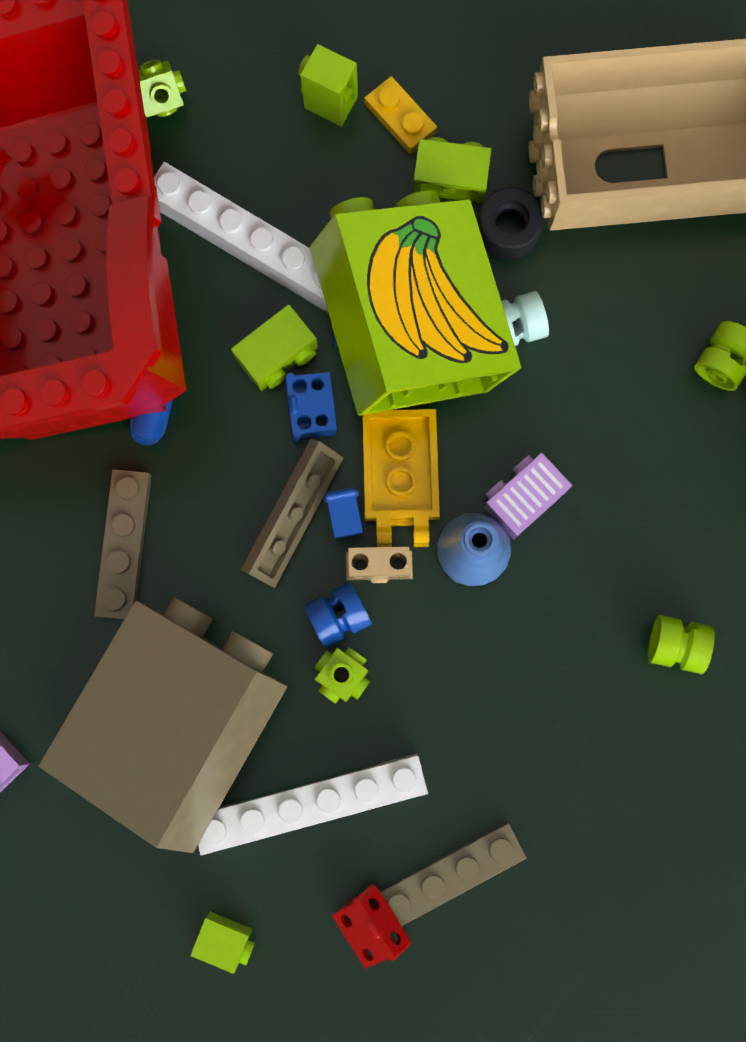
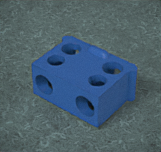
[285,372,337,443]
[323,487,363,539]

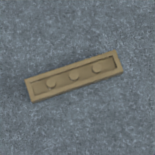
[241,439,344,588]
[94,469,152,620]
[375,822,527,926]

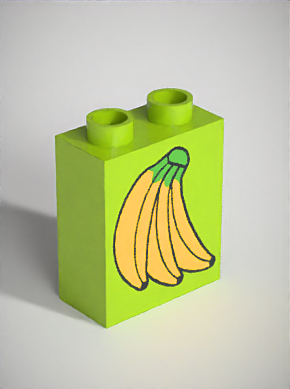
[310,190,522,416]

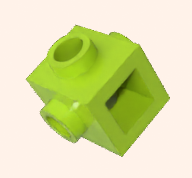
[139,59,186,118]
[314,647,370,704]

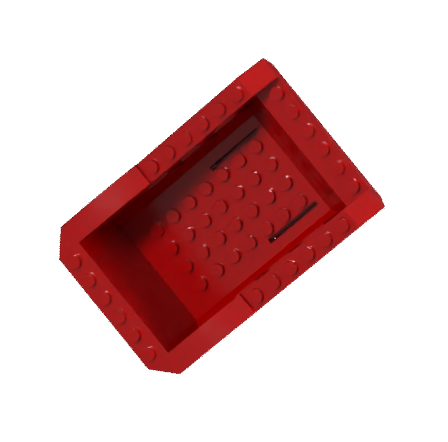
[0,0,186,440]

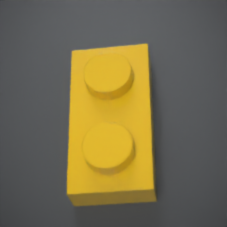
[364,76,437,155]

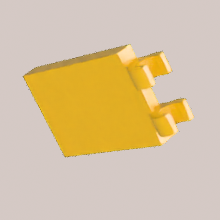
[363,409,440,547]

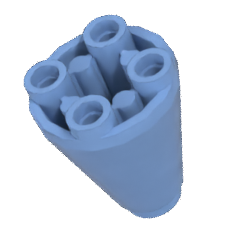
[437,512,511,586]

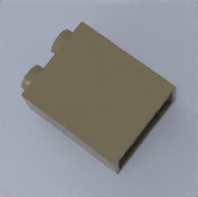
[38,596,288,853]

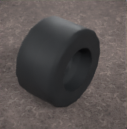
[477,187,544,260]

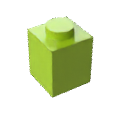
[190,911,255,974]

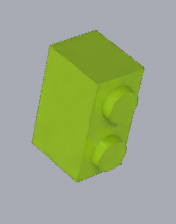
[298,44,358,127]
[413,137,492,203]
[231,304,318,391]

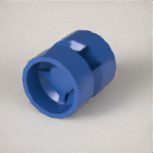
[303,581,372,649]

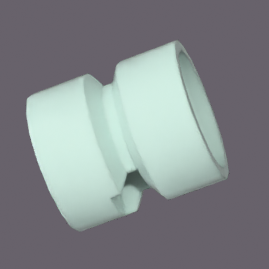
[501,291,549,346]

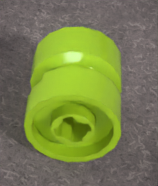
[694,321,746,391]
[648,615,715,675]

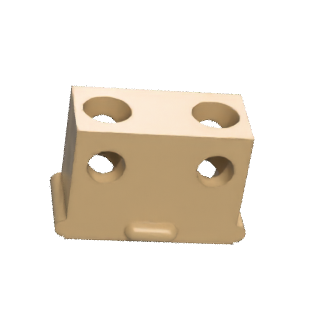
[346,547,413,583]

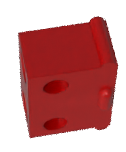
[331,884,411,969]

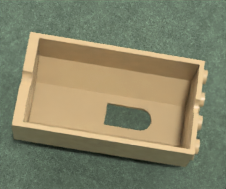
[529,39,746,231]

